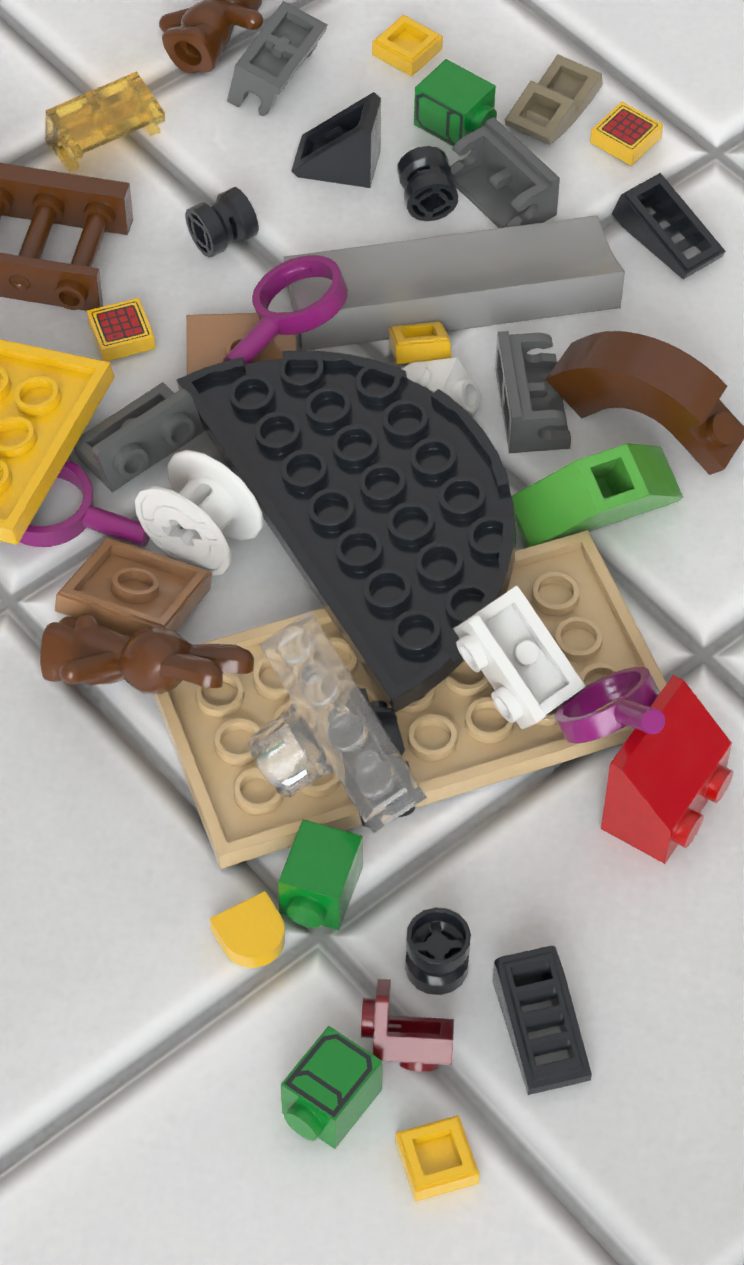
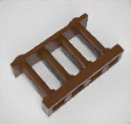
[0,163,133,311]

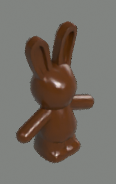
[159,0,263,73]
[40,614,254,694]

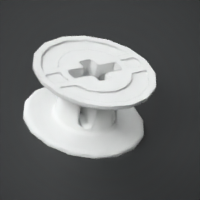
[135,450,263,576]

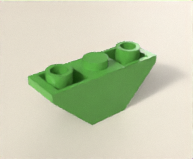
[512,443,683,548]

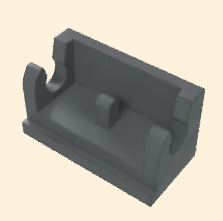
[227,1,328,116]
[450,117,560,228]
[495,331,571,453]

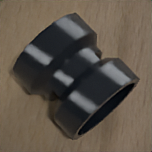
[397,146,458,221]
[185,187,259,258]
[405,907,471,995]

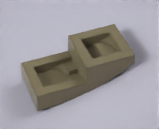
[505,54,603,145]

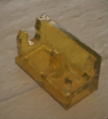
[45,71,165,172]

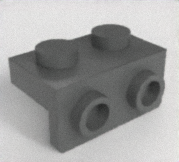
[74,382,204,492]

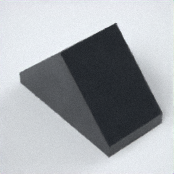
[291,92,381,188]

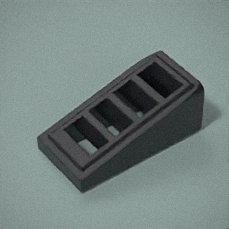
[612,173,726,279]
[492,946,592,1095]

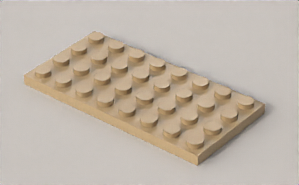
[153,530,667,869]

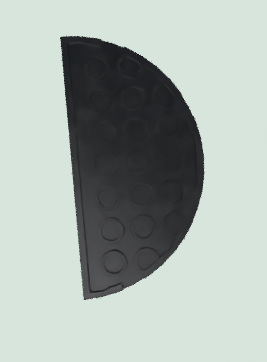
[177,351,516,712]

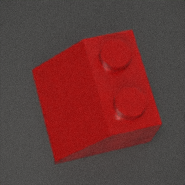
[601,675,734,864]

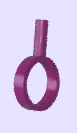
[223,255,348,364]
[20,460,150,547]
[555,667,665,744]

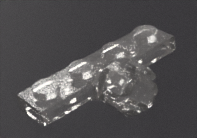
[248,610,427,833]

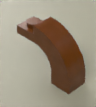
[545,331,744,475]

